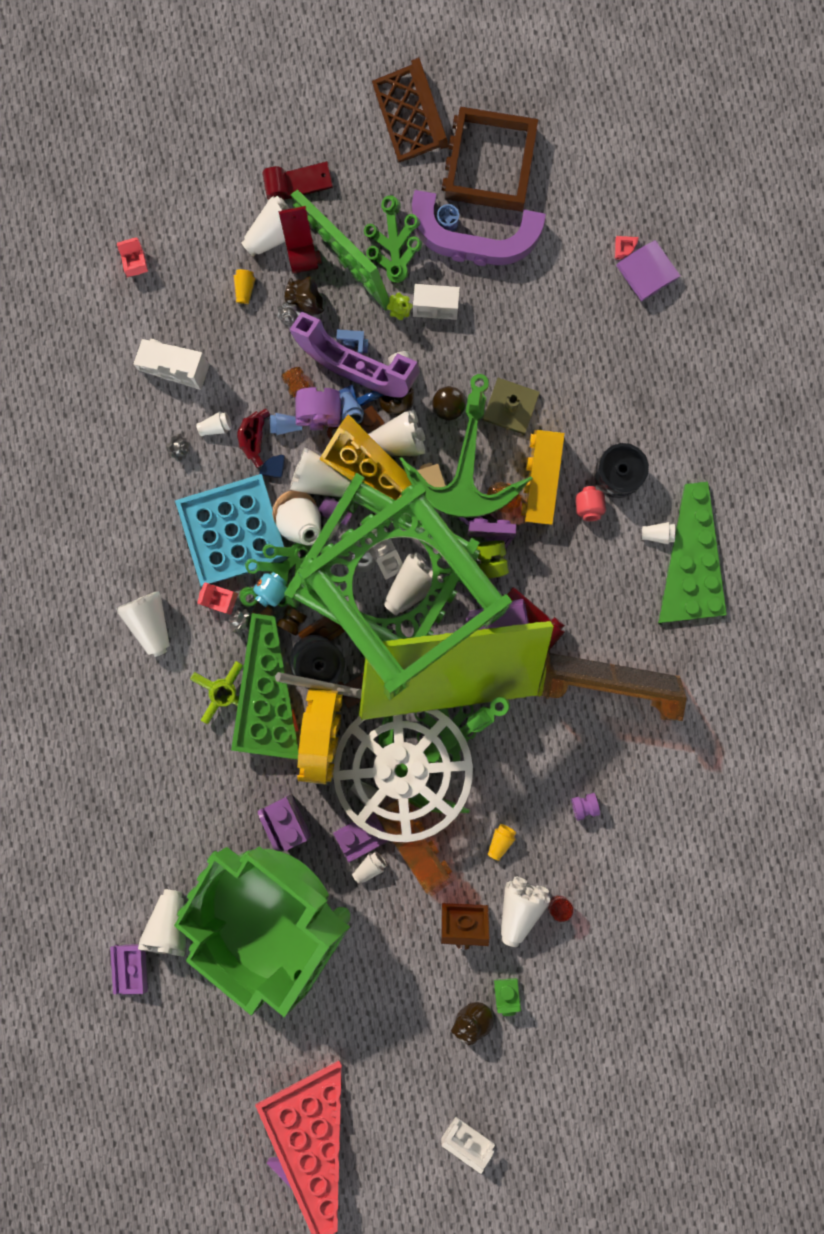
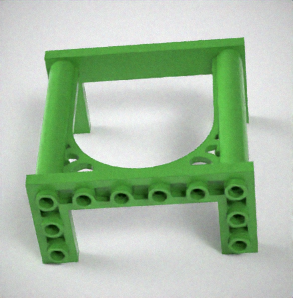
[284,473,481,641]
[298,483,512,701]

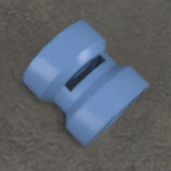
[437,204,459,232]

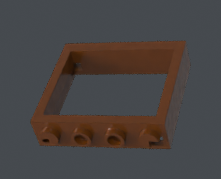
[442,106,538,212]

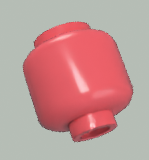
[575,486,606,521]

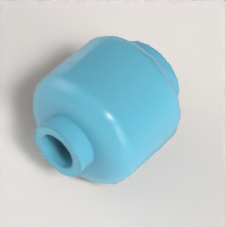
[253,572,287,607]

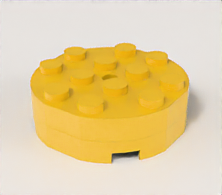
[297,689,343,785]

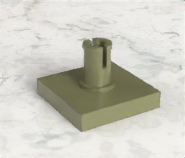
[483,378,540,435]

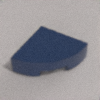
[259,455,285,478]

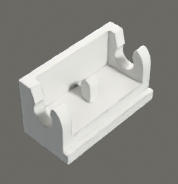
[413,284,459,320]
[441,1117,495,1174]

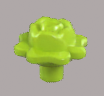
[387,292,413,321]

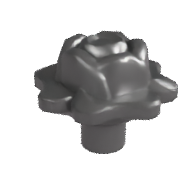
[276,302,301,326]
[166,434,189,462]
[229,609,250,633]

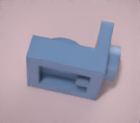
[336,329,369,355]

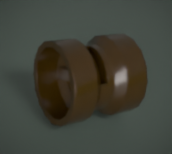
[277,605,307,636]

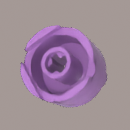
[295,387,341,430]

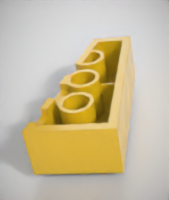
[319,414,412,500]
[521,430,565,525]

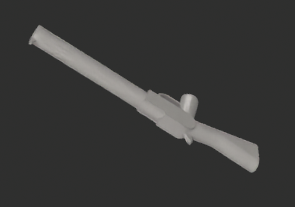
[275,672,362,699]

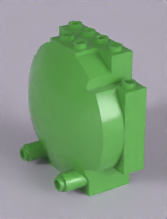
[174,846,351,1017]

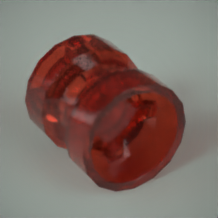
[548,895,573,922]

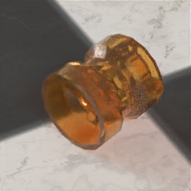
[281,367,311,398]

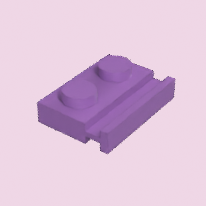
[468,519,516,539]
[333,812,388,863]
[110,944,148,994]

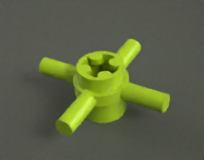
[190,661,244,724]

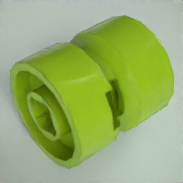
[477,540,509,578]

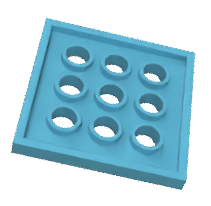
[175,474,288,587]

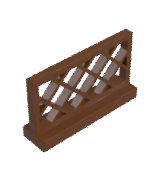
[372,57,449,162]

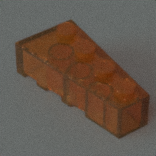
[376,799,454,897]

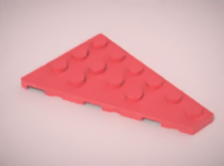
[255,1061,342,1234]

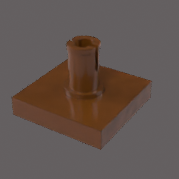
[441,903,489,950]

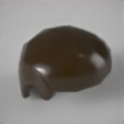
[432,386,466,421]
[379,387,414,415]

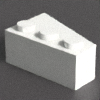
[134,339,210,390]

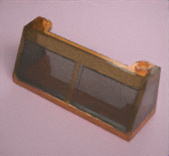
[537,653,687,721]

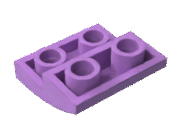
[616,240,680,301]

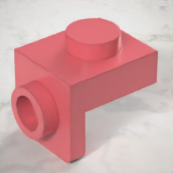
[117,237,148,277]
[197,582,238,615]

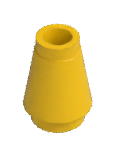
[233,269,256,304]
[488,824,516,861]

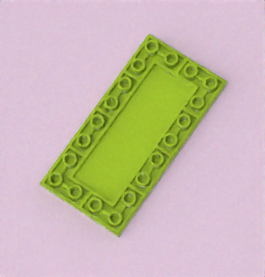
[359,621,554,720]

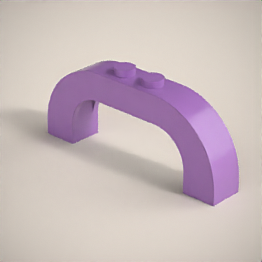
[412,190,546,266]
[289,312,420,398]

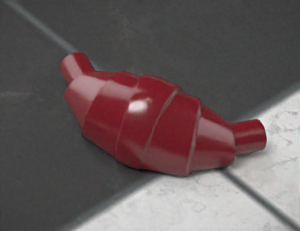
[237,408,270,468]

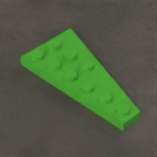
[291,189,389,311]
[658,482,727,623]
[231,613,299,759]

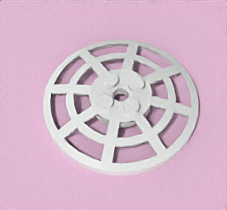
[333,710,473,842]

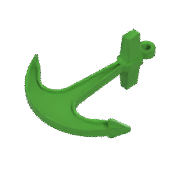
[400,374,533,518]
[378,697,510,813]

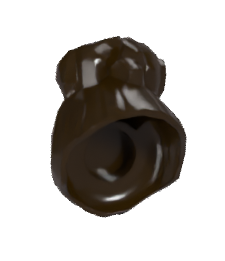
[284,276,324,315]
[451,1002,494,1045]

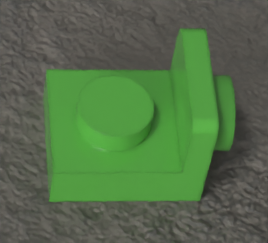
[494,978,521,1016]

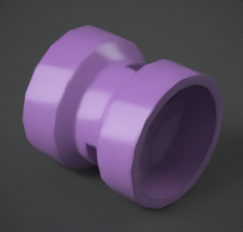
[571,793,600,821]

